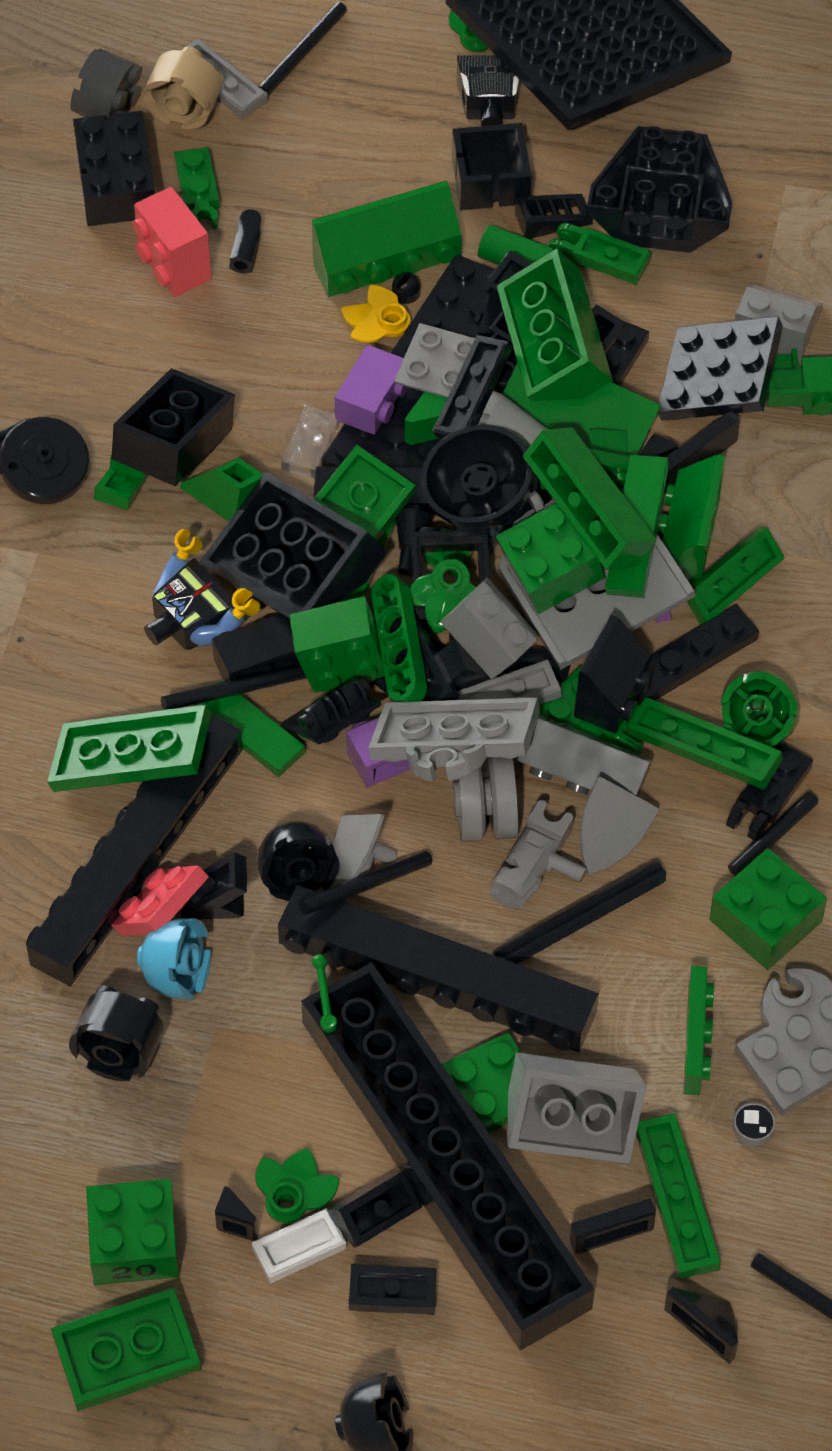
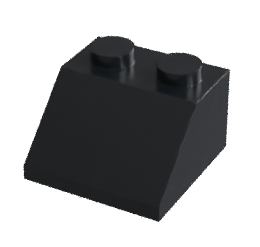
[574,615,653,734]

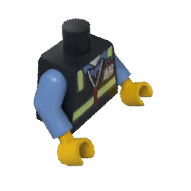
[144,529,260,650]

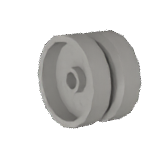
[453,757,518,842]

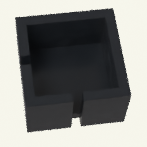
[452,123,531,210]

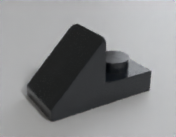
[181,852,247,920]

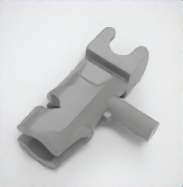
[490,800,587,909]

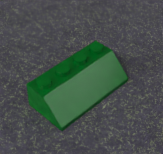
[312,180,462,297]
[497,249,613,401]

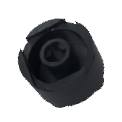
[69,986,164,1082]

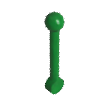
[311,954,337,1033]

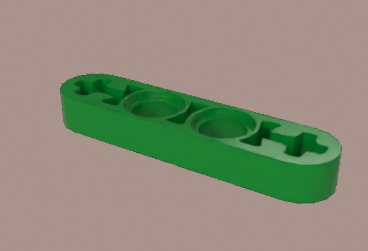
[371,574,427,702]

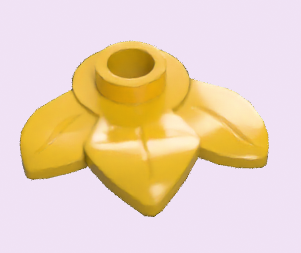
[341,285,411,343]

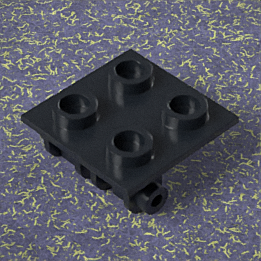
[280,678,382,744]

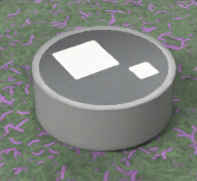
[733,1103,775,1147]

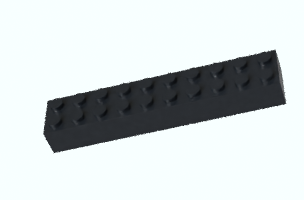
[301,963,595,1351]

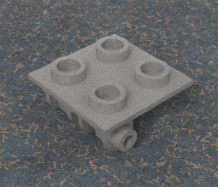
[394,323,475,398]

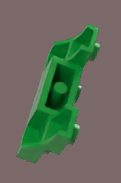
[767,348,832,416]

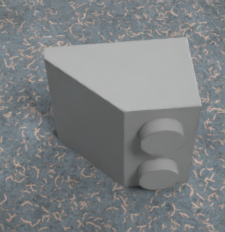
[735,283,823,361]
[440,577,538,679]

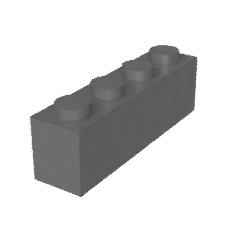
[512,715,653,797]

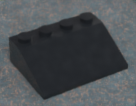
[199,472,388,619]

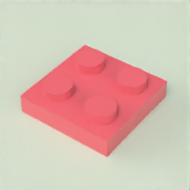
[111,865,209,936]

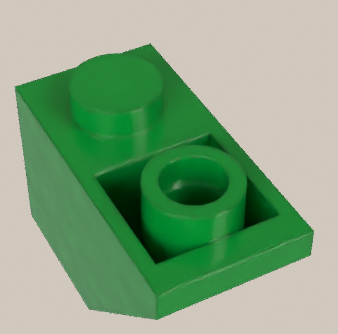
[180,457,264,521]

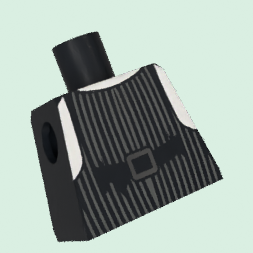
[457,55,522,126]

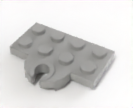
[368,697,540,782]
[734,968,832,1116]

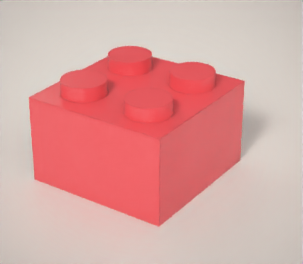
[133,186,211,297]

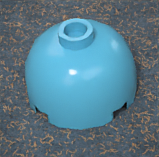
[137,918,211,1000]

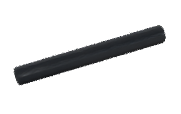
[492,861,666,964]

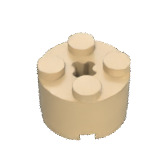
[143,46,224,130]

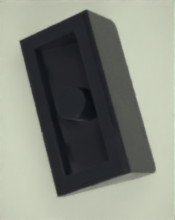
[327,1170,422,1247]

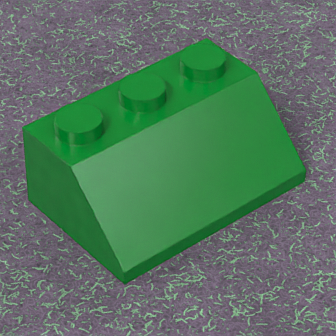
[658,454,725,585]

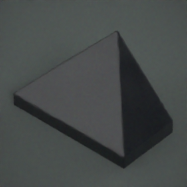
[664,1287,738,1364]

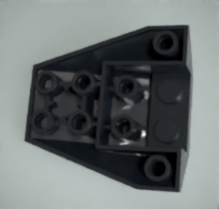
[586,126,732,253]

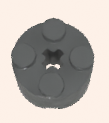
[71,48,143,120]

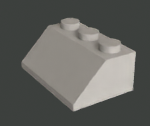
[507,1053,647,1164]

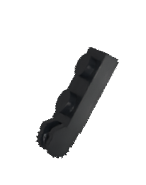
[726,743,813,841]

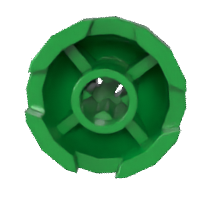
[721,671,801,747]

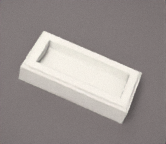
[251,1208,346,1284]

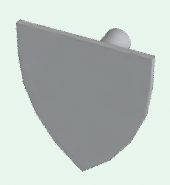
[580,776,659,875]
[329,814,396,888]

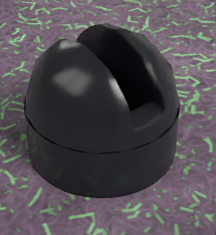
[392,272,420,304]

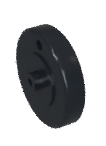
[0,417,89,504]

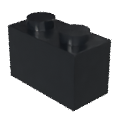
[212,614,300,682]

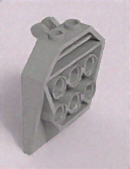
[498,491,696,670]

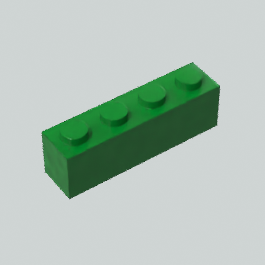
[522,427,657,570]

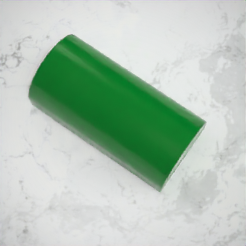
[478,225,553,265]

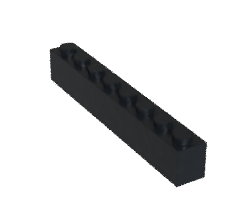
[26,715,243,987]
[278,885,599,1053]

